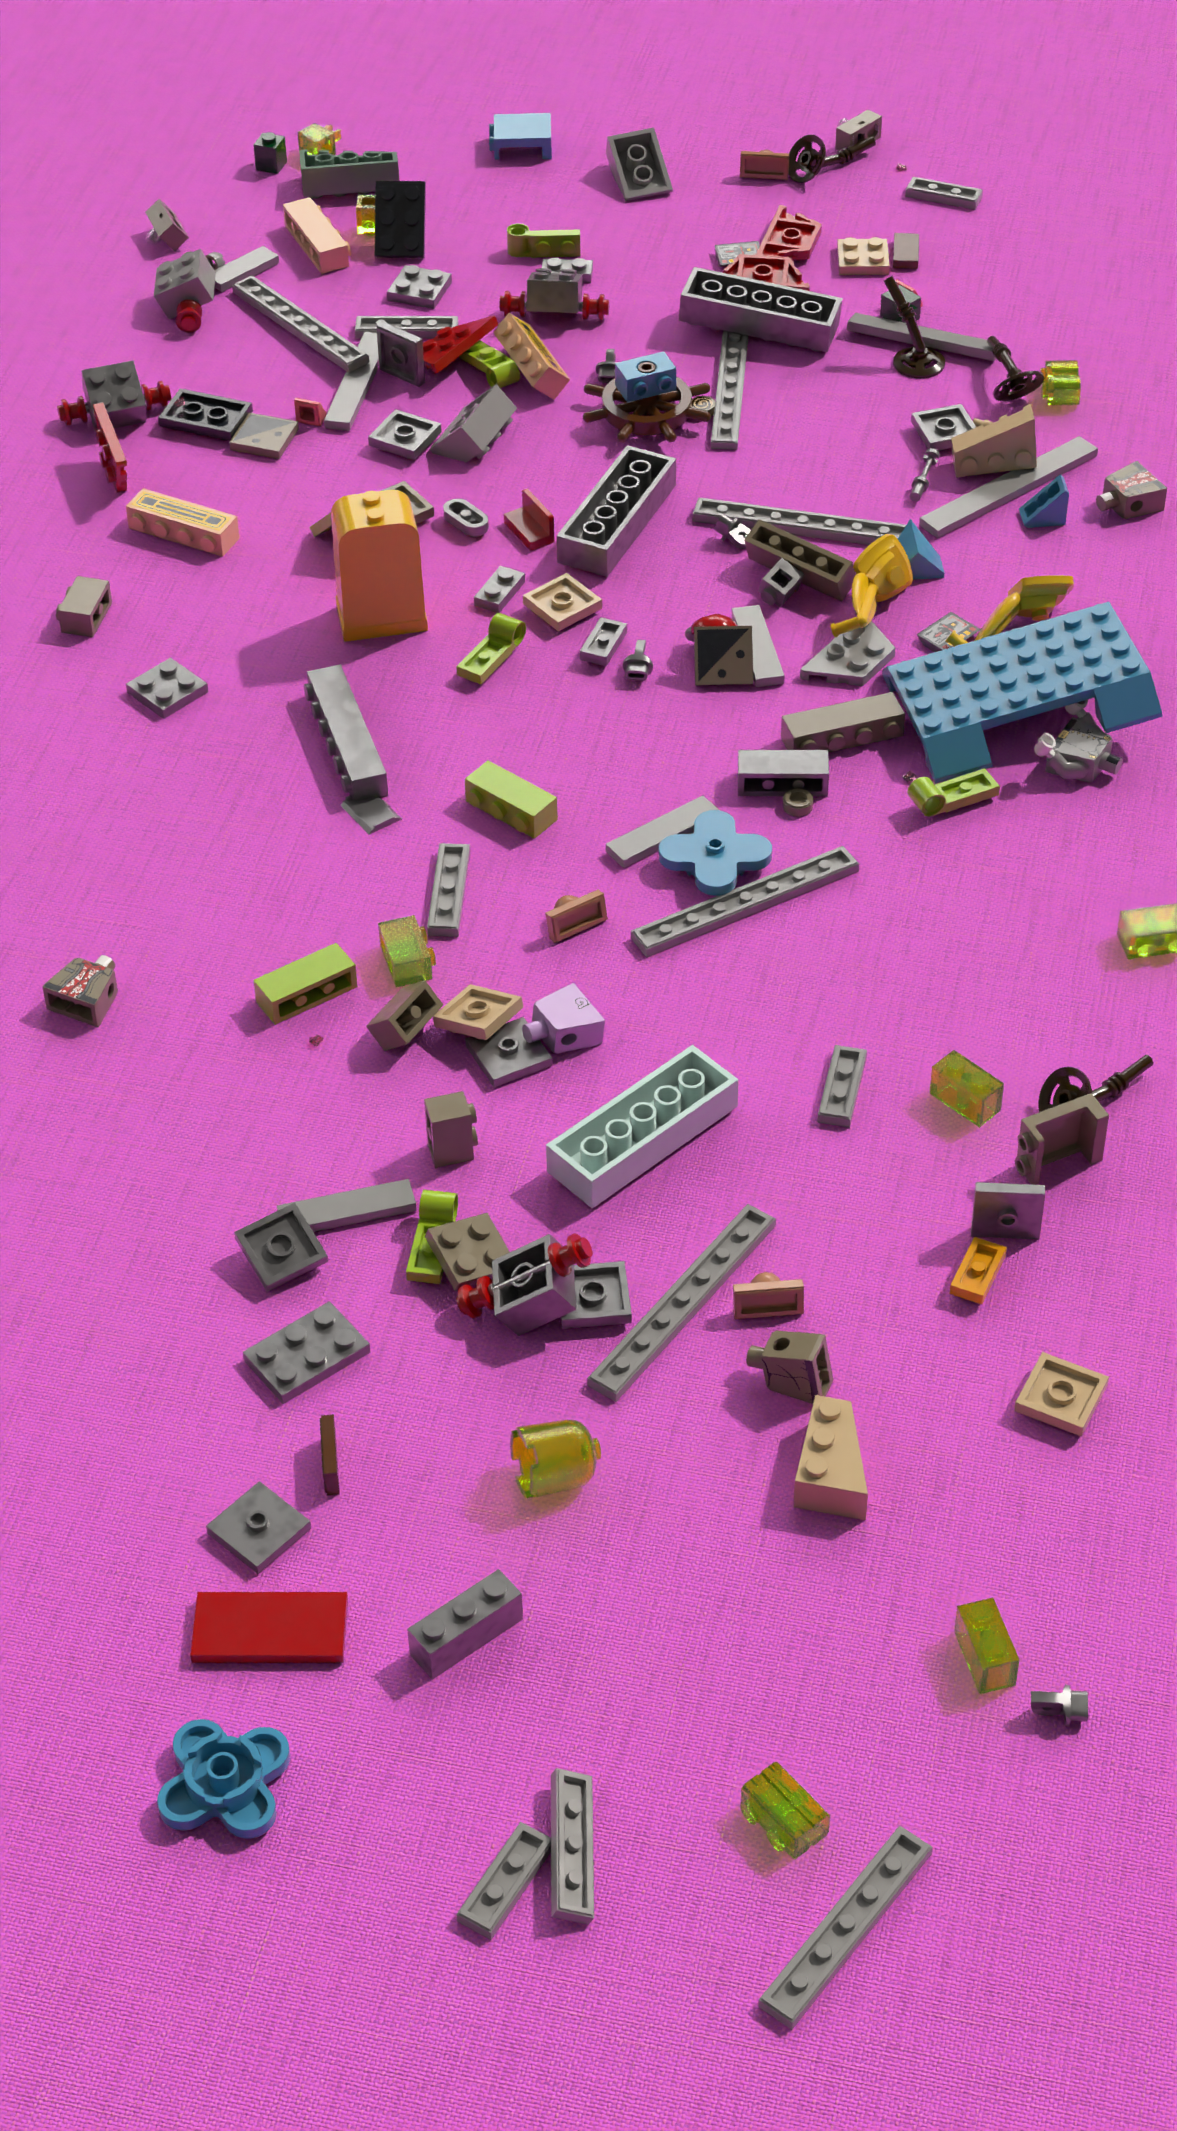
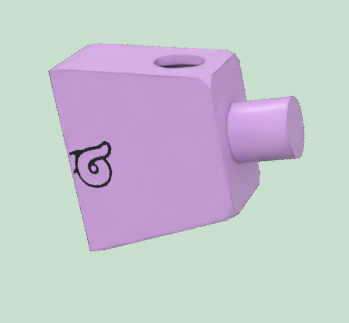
[522,983,605,1053]

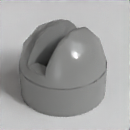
[206,252,225,270]

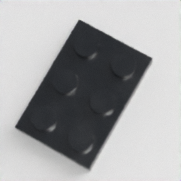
[374,181,426,258]
[158,388,253,441]

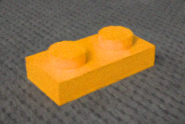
[949,1237,1007,1305]

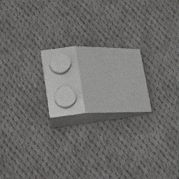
[606,127,673,201]

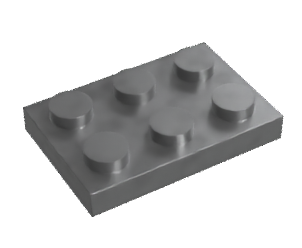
[243,1301,370,1404]

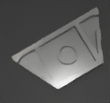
[800,621,895,686]

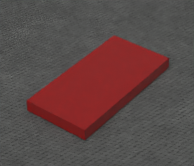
[190,1592,348,1663]

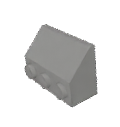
[429,384,517,462]

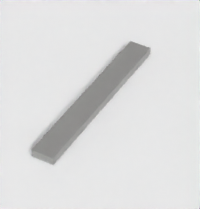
[232,275,370,373]
[711,330,749,450]
[919,436,1098,538]
[693,497,906,545]
[631,846,859,958]
[587,1204,776,1402]

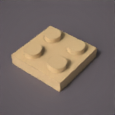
[837,237,890,275]
[523,573,602,631]
[433,984,523,1040]
[1014,1352,1109,1437]

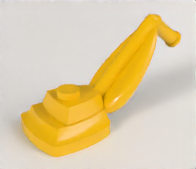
[831,534,913,637]
[945,575,1074,647]

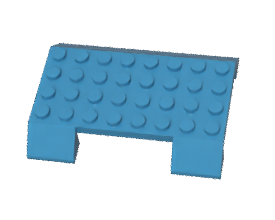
[882,602,1162,784]

